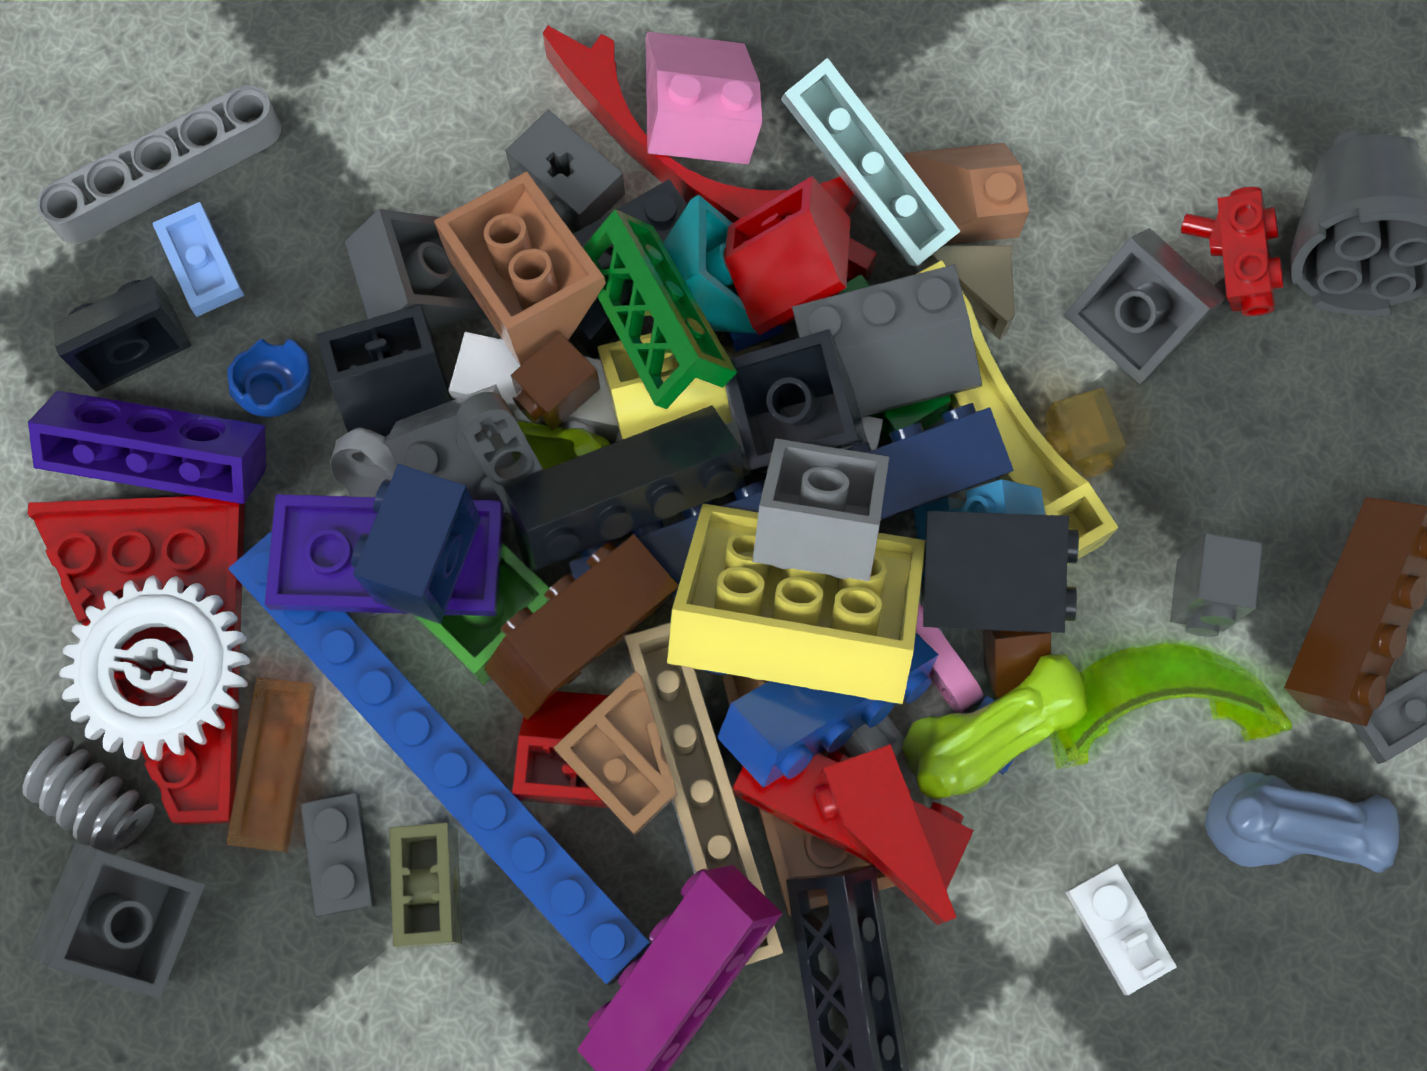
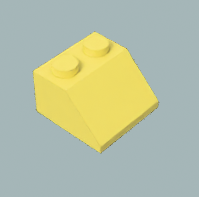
[597,333,732,440]

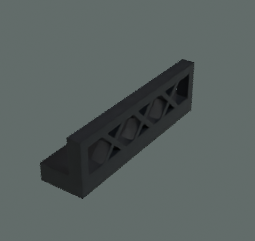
[786,865,909,1071]

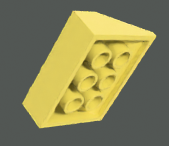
[667,503,926,704]

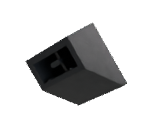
[316,304,452,437]

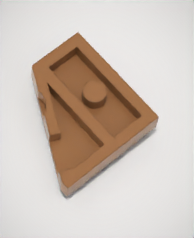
[554,671,677,836]

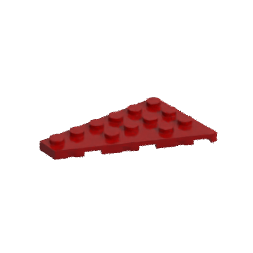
[27,496,245,825]

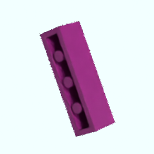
[577,865,783,1071]

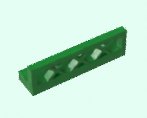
[583,209,737,409]

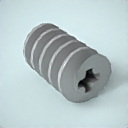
[22,736,155,854]

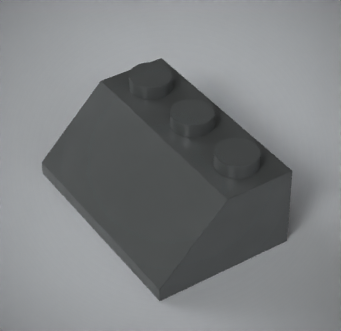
[792,264,982,417]

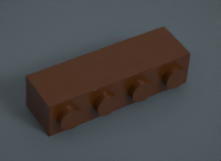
[1284,497,1427,727]

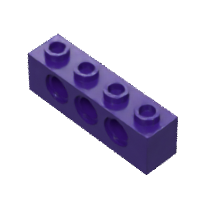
[28,390,266,504]

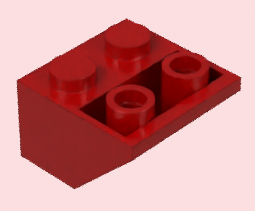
[724,176,851,335]
[512,691,609,808]

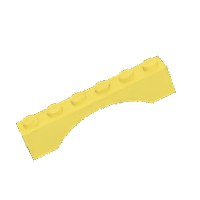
[917,260,1119,566]

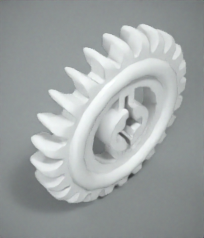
[59,575,250,761]

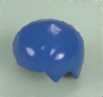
[227,339,311,418]

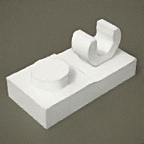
[1065,864,1177,995]

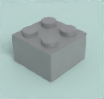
[752,438,889,581]

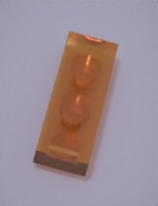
[226,677,316,853]

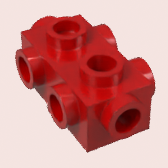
[1181,186,1284,316]

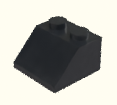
[54,276,192,392]
[727,329,868,471]

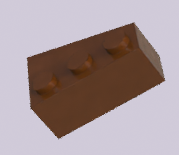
[483,535,679,720]

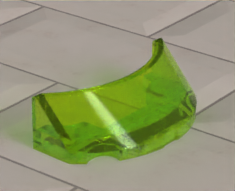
[1050,643,1292,769]

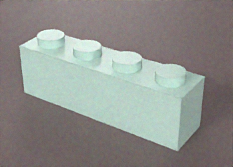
[781,58,960,266]

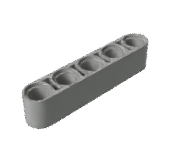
[37,85,282,244]

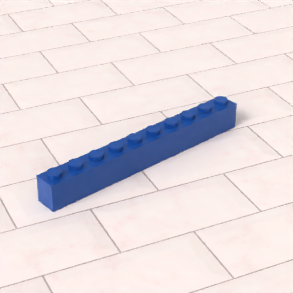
[228,532,651,985]

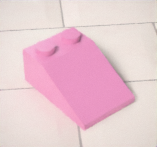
[645,32,762,164]

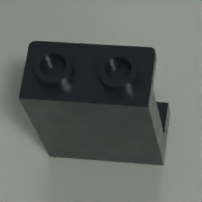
[923,511,1079,633]

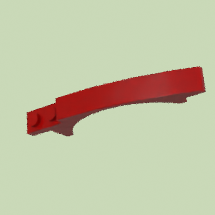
[542,25,877,283]

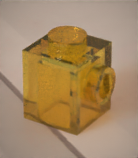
[1044,387,1126,478]

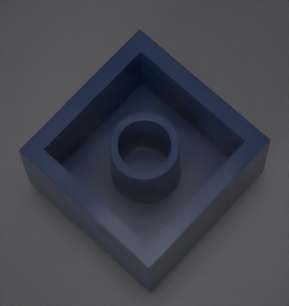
[351,464,481,624]

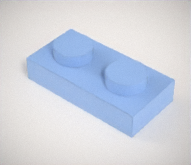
[152,202,245,317]

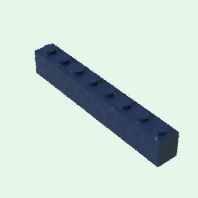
[569,403,1014,598]

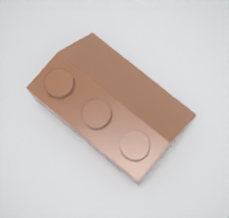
[434,171,606,366]

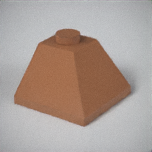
[904,143,1029,245]

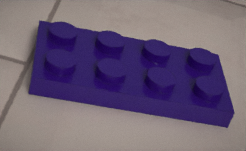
[264,494,504,616]

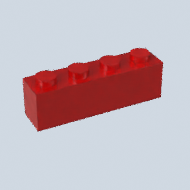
[732,751,974,891]

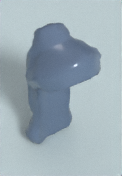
[1205,771,1401,873]

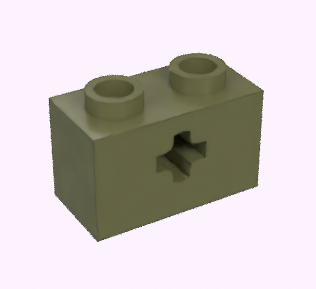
[389,823,462,949]

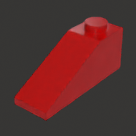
[814,744,957,925]

